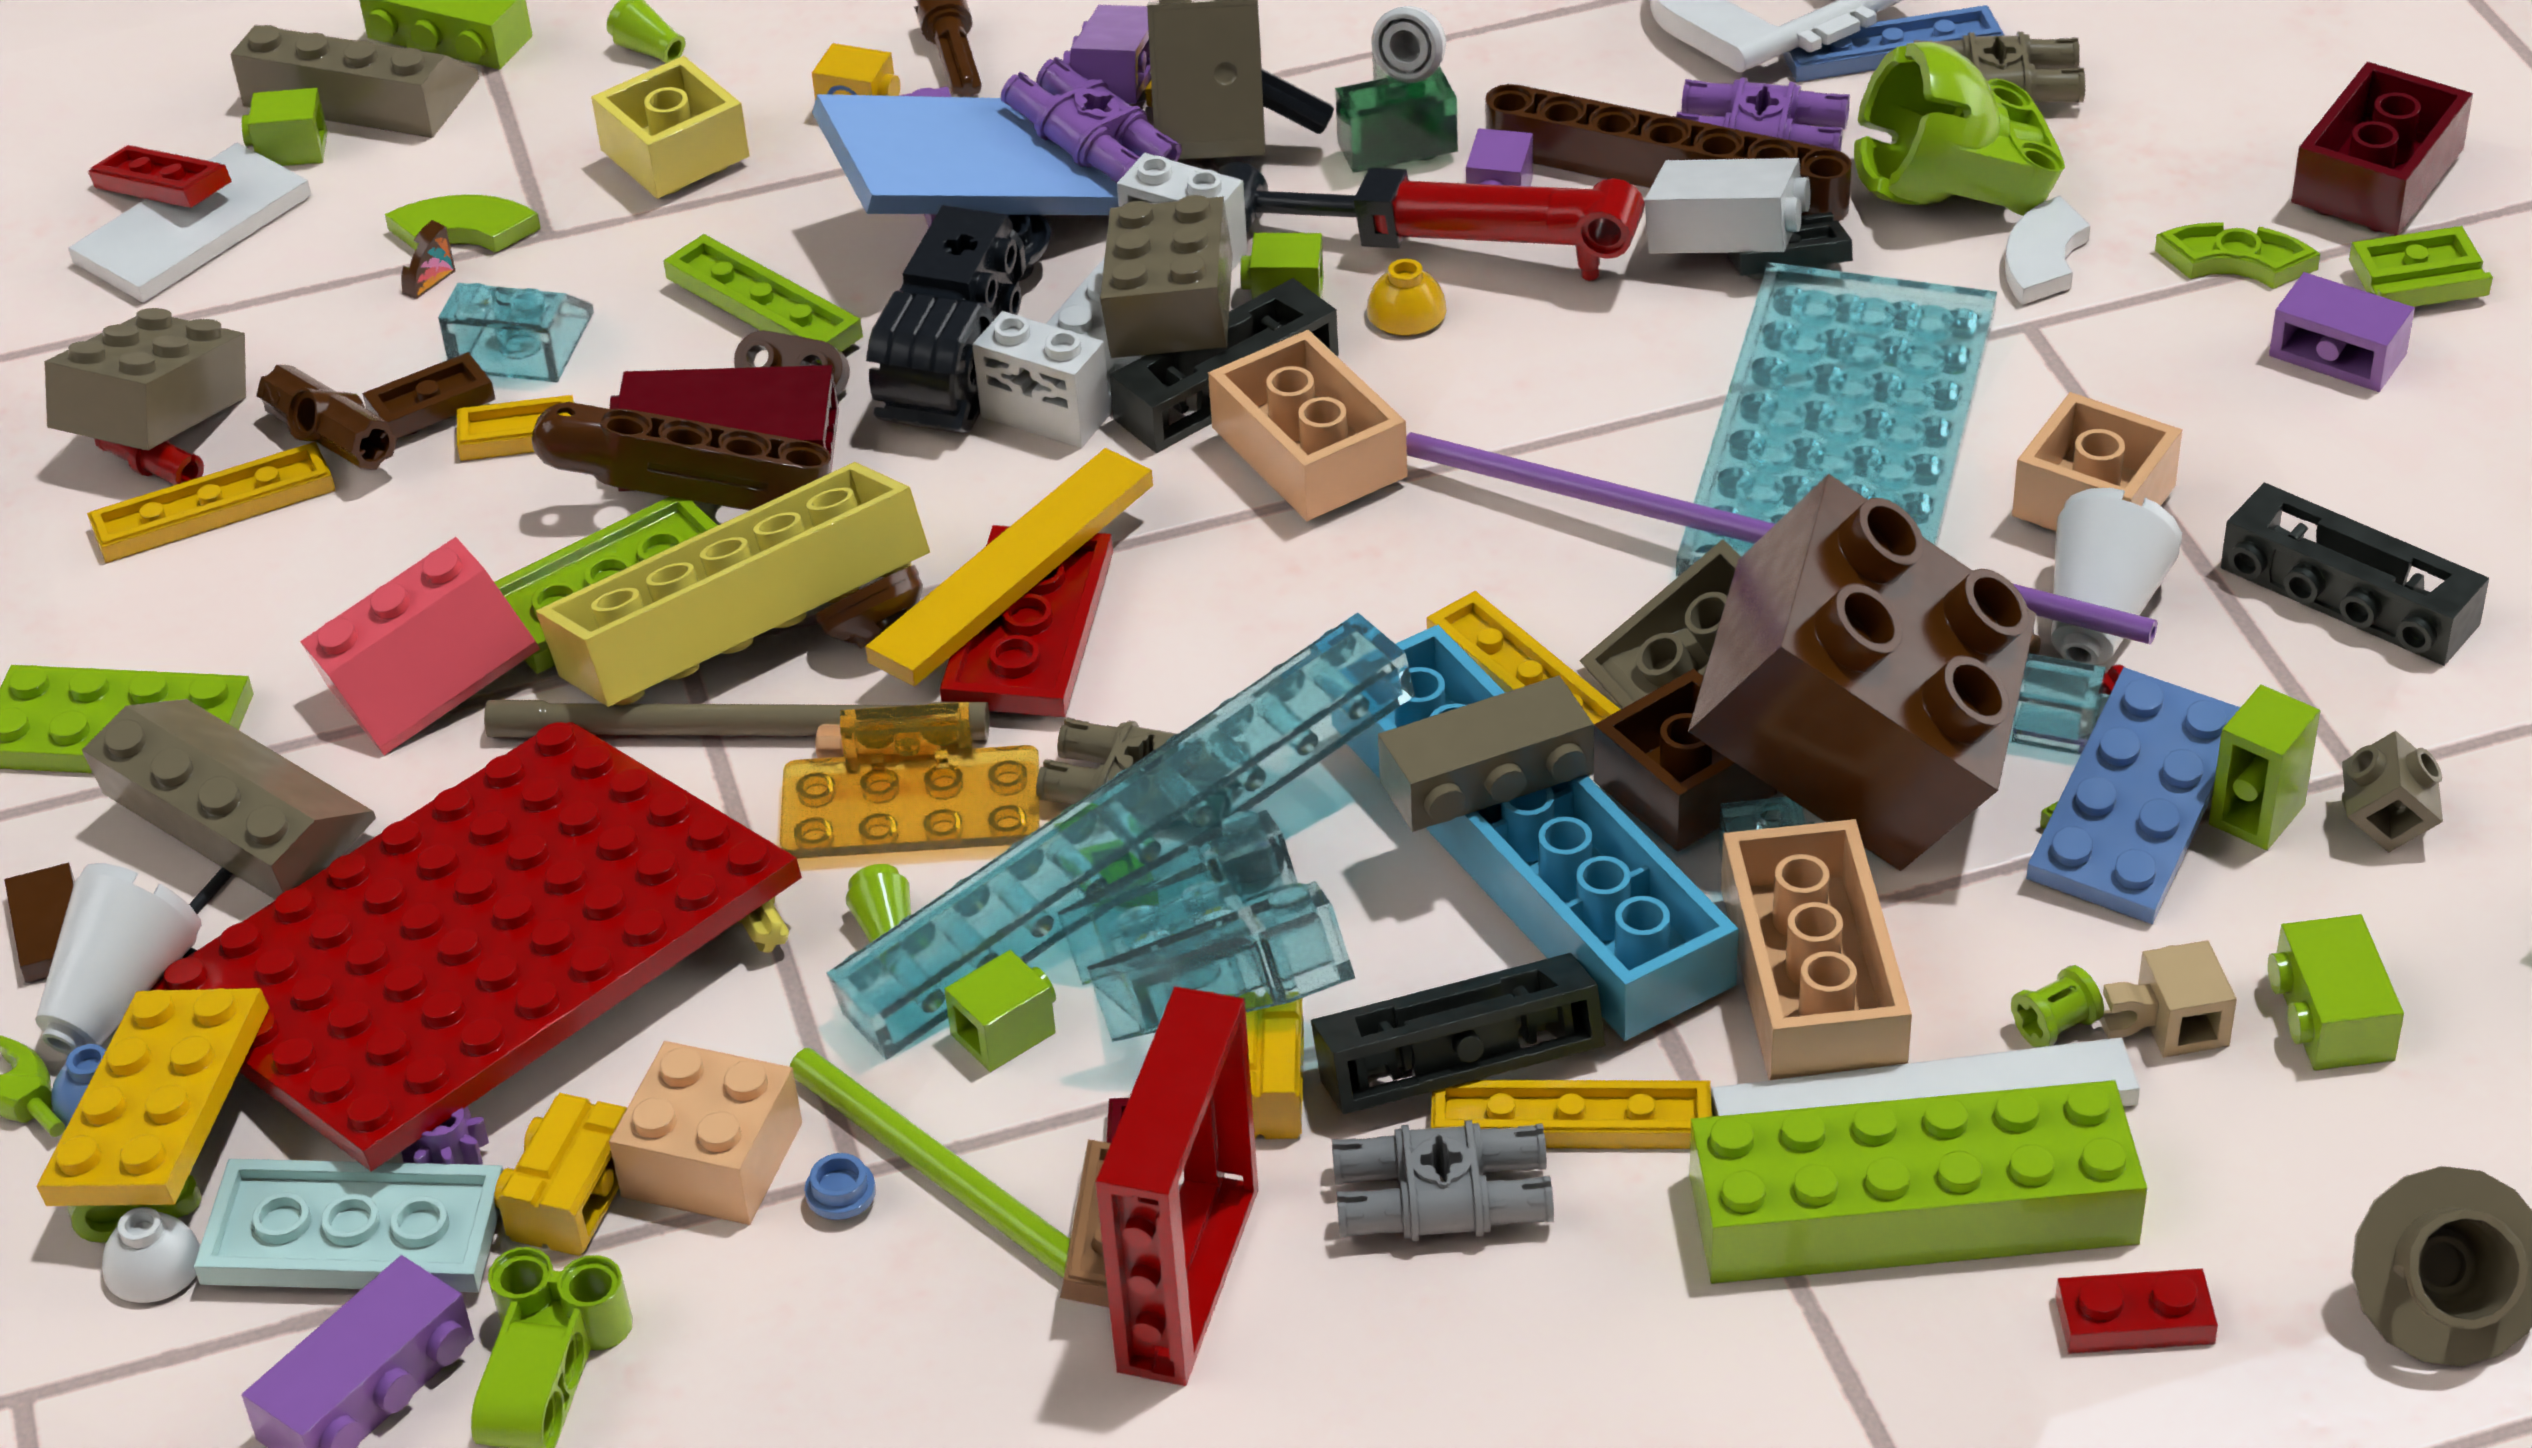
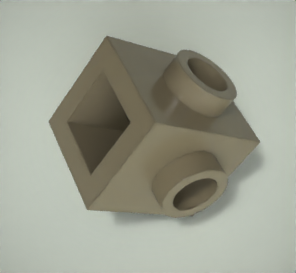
[2342,730,2443,853]

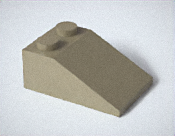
[1579,539,1741,709]

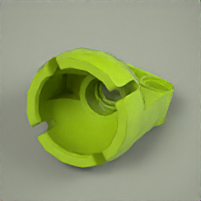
[1854,42,2065,216]

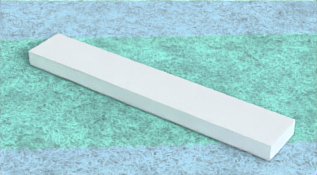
[1711,1037,2140,1116]

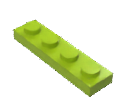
[663,234,863,365]

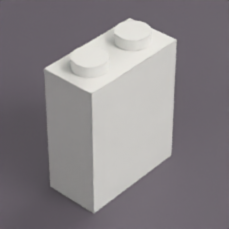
[1644,158,1810,253]

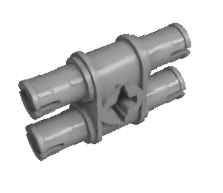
[1332,1120,1554,1242]

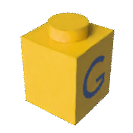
[811,43,900,100]

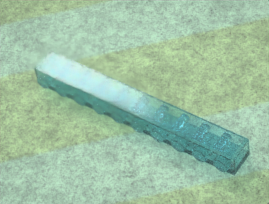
[827,612,1415,1060]

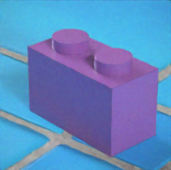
[2269,272,2415,392]

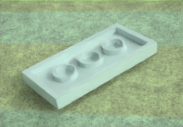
[194,1158,503,1293]

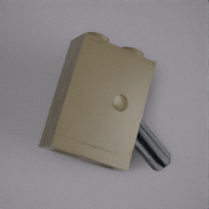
[1147,0,1334,159]

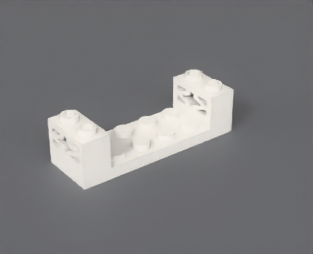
[972,153,1248,448]

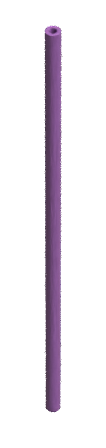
[1406,432,2158,645]

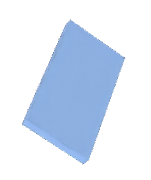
[812,94,1119,215]

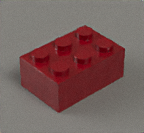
[2291,61,2473,236]

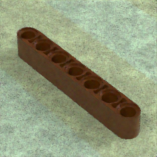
[1485,84,1852,221]

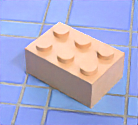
[1208,330,1408,521]

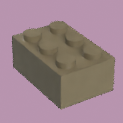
[1100,195,1233,358]
[44,308,246,451]

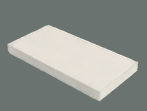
[68,142,311,303]

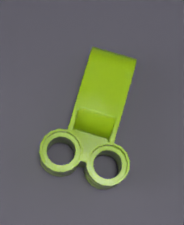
[471,1247,633,1448]

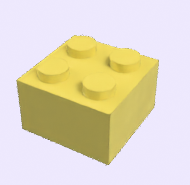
[591,55,750,199]

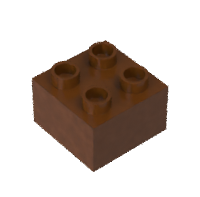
[1688,474,2037,871]

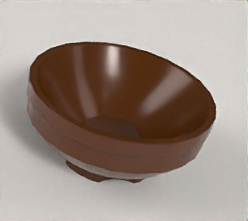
[814,565,923,649]

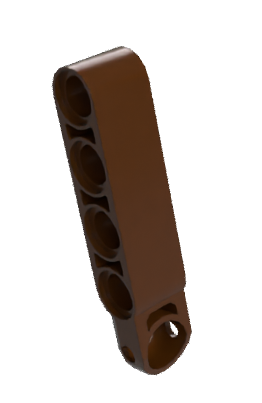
[531,402,831,511]

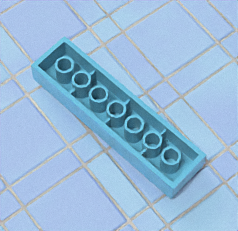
[1330,625,1739,1041]

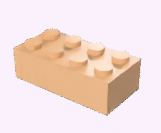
[1721,819,1912,1080]

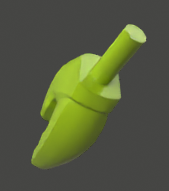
[0,1035,65,1137]

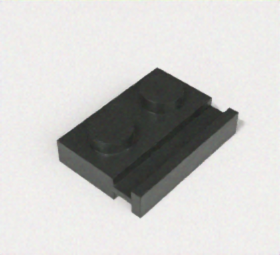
[1728,212,1853,279]

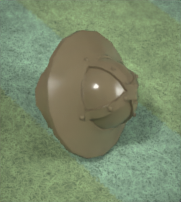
[2351,1166,2532,1367]

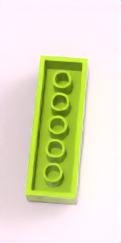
[1689,1080,2148,1284]

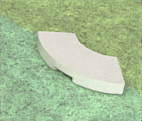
[2005,195,2091,305]

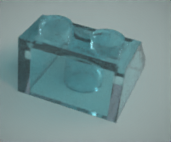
[438,283,594,383]

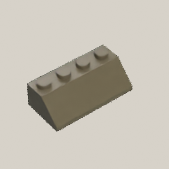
[230,25,479,138]
[82,699,376,900]

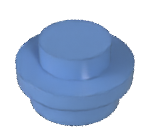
[805,1153,876,1220]

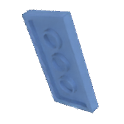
[2026,667,2241,925]

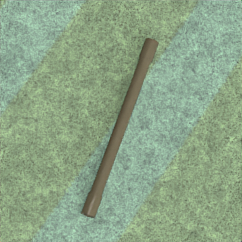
[484,700,990,740]

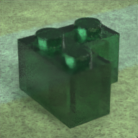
[1335,52,1458,173]

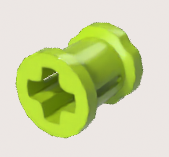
[2010,965,2104,1047]

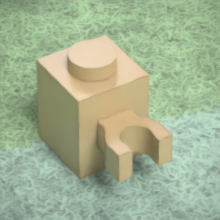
[2100,940,2237,1058]

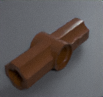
[256,364,398,470]

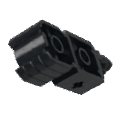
[866,205,1052,434]

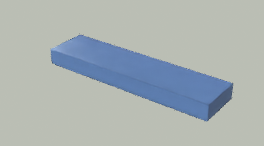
[1782,5,2005,82]

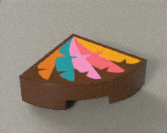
[401,220,456,299]

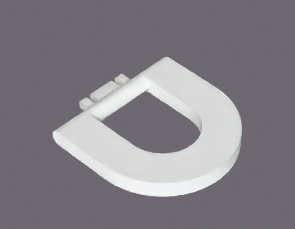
[1650,0,1904,72]

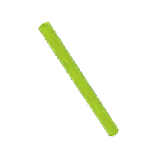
[789,1048,1070,1278]

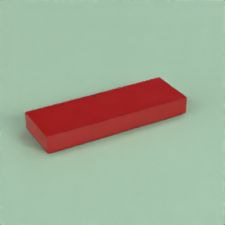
[88,145,232,208]

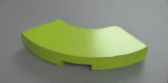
[385,194,541,253]
[2155,222,2320,289]

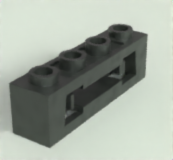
[1109,278,1339,453]
[2220,482,2489,666]
[1311,953,1606,1115]

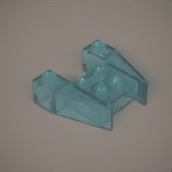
[1057,810,1355,1042]

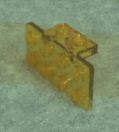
[780,702,1040,859]

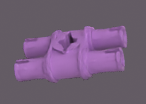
[1000,57,1182,183]
[1676,77,1850,152]

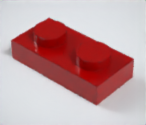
[2055,1268,2218,1354]

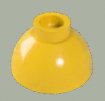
[1367,258,1447,336]

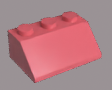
[300,537,540,756]

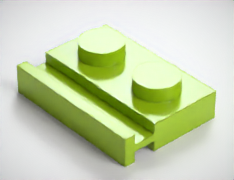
[2349,226,2493,307]

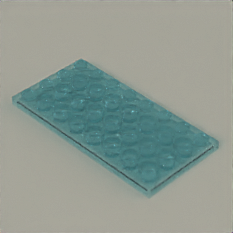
[1676,262,1997,576]

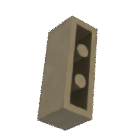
[1378,675,1594,832]

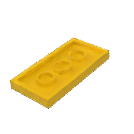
[36,988,269,1206]

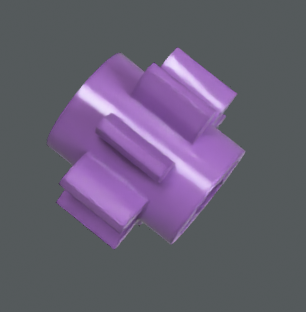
[401,1106,489,1165]

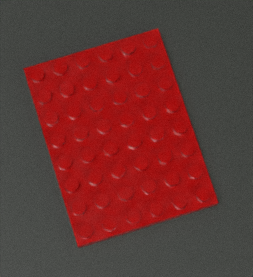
[150,722,802,1172]

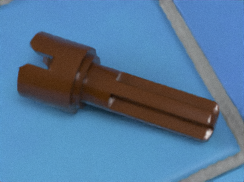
[914,0,982,97]

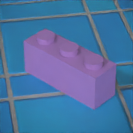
[1063,4,1151,104]
[241,1255,474,1448]

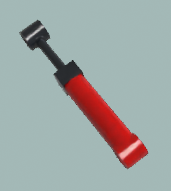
[1217,162,1645,281]

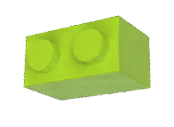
[2208,684,2321,851]
[2267,914,2404,1071]

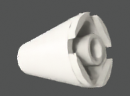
[2051,488,2182,666]
[35,863,202,1055]

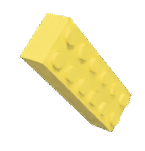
[536,462,930,707]

